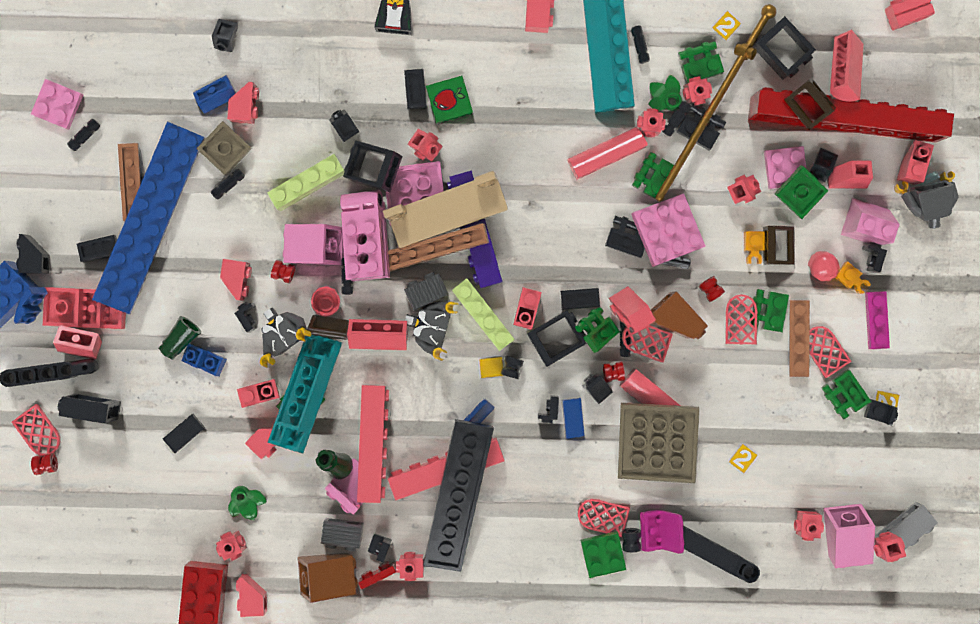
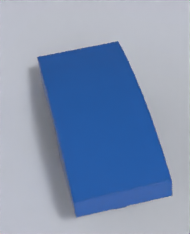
[14,287,48,324]
[181,344,227,377]

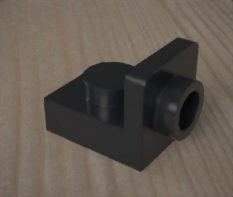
[212,19,238,52]
[329,109,359,142]
[809,148,839,182]
[862,243,887,273]
[234,302,257,333]
[538,395,559,423]
[864,399,898,426]
[368,534,392,562]

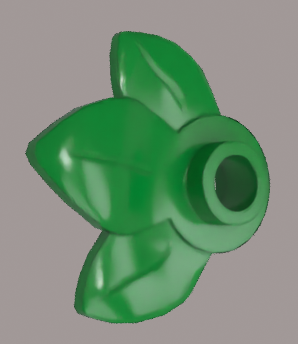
[648,75,682,111]
[228,486,267,520]

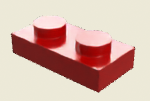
[358,562,396,590]

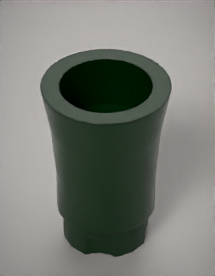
[158,316,202,360]
[315,450,353,480]

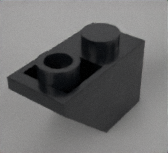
[16,234,49,274]
[582,373,613,404]

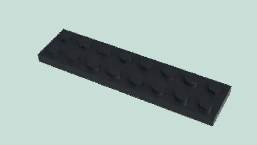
[423,419,494,572]

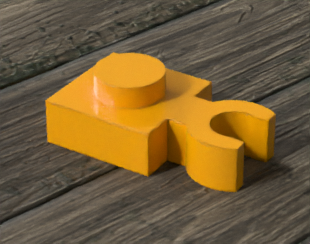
[744,231,765,264]
[835,262,871,294]

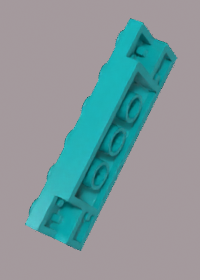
[583,0,635,113]
[267,335,342,454]

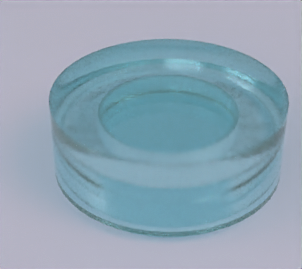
[921,171,941,186]

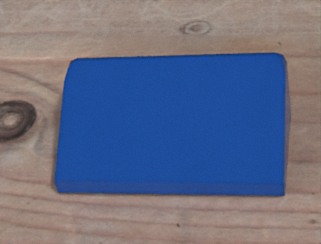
[193,75,236,113]
[464,398,495,424]
[562,398,585,439]

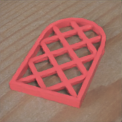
[725,294,758,345]
[622,325,673,363]
[809,326,852,378]
[12,404,61,456]
[578,499,630,537]

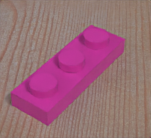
[865,291,890,349]

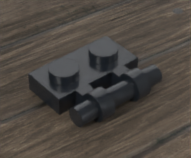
[677,103,726,151]
[605,215,645,258]

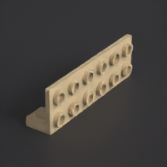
[383,171,508,248]

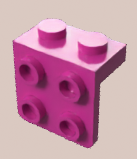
[640,510,684,554]

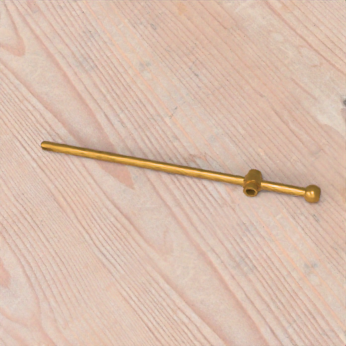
[656,4,776,202]

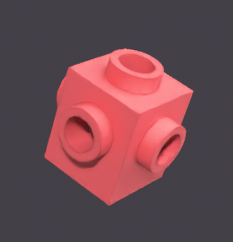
[683,76,712,106]
[637,108,666,138]
[407,129,443,162]
[727,174,761,204]
[794,511,824,541]
[216,530,247,561]
[873,532,906,562]
[396,552,424,581]

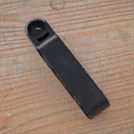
[0,359,99,387]
[683,525,760,583]

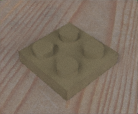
[197,121,252,176]

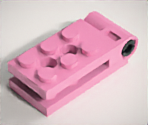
[340,190,390,282]

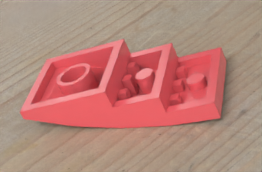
[43,287,126,329]

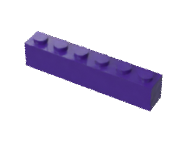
[447,170,503,289]

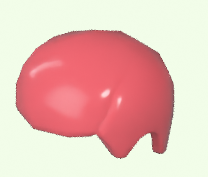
[808,251,840,281]
[311,286,340,317]

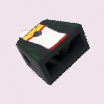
[374,0,412,36]

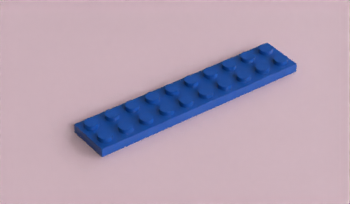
[92,121,204,314]

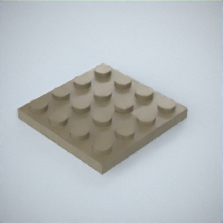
[618,403,699,483]

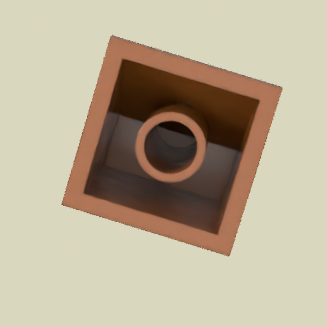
[651,291,708,339]
[297,553,358,603]

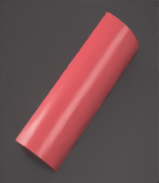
[830,30,864,102]
[567,127,648,180]
[619,368,681,406]

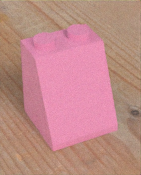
[841,198,900,245]
[283,224,344,265]
[824,504,875,568]

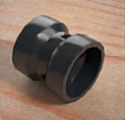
[501,356,524,379]
[622,528,642,553]

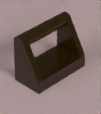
[784,78,836,130]
[763,226,795,265]
[307,315,349,340]

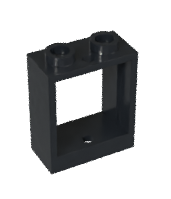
[753,16,816,80]
[343,140,403,193]
[527,310,587,367]
[57,394,121,423]

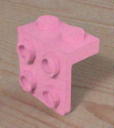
[325,458,363,515]

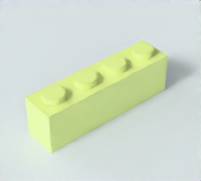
[267,154,345,211]
[452,279,515,351]

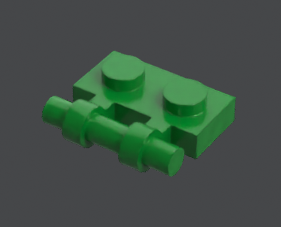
[678,41,724,84]
[632,152,674,200]
[750,289,789,332]
[575,307,620,353]
[821,370,871,419]

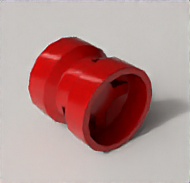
[271,260,296,284]
[698,276,725,302]
[603,362,625,383]
[31,453,58,476]

